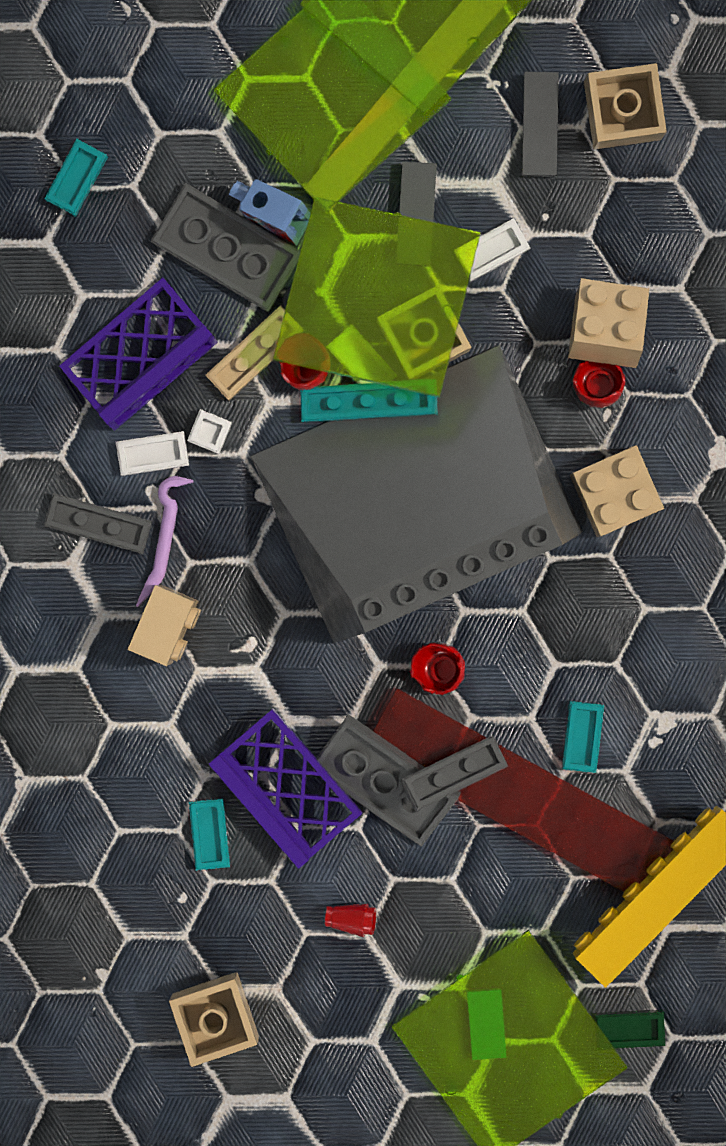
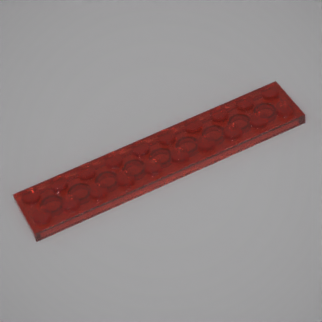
[373,688,674,892]

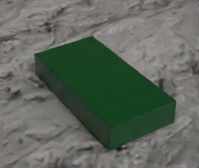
[594,1009,665,1049]

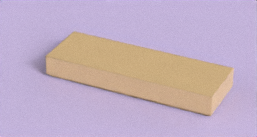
[206,306,304,401]

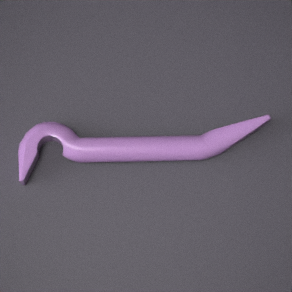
[136,476,194,607]

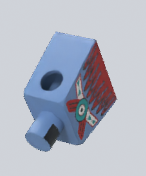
[229,179,313,246]

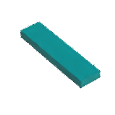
[300,379,438,423]

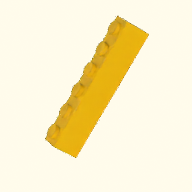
[573,806,726,988]

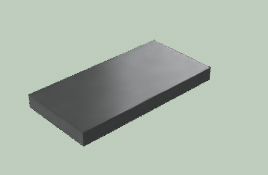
[151,183,303,313]
[309,714,461,847]

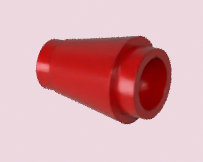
[325,903,376,938]

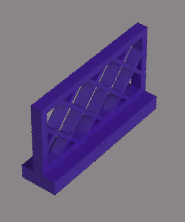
[59,278,218,431]
[209,709,363,869]

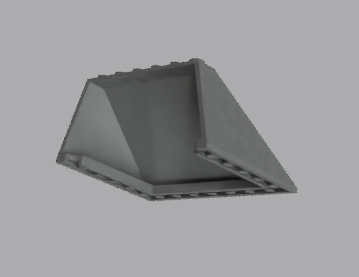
[250,345,583,643]

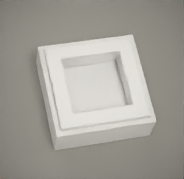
[187,409,232,454]

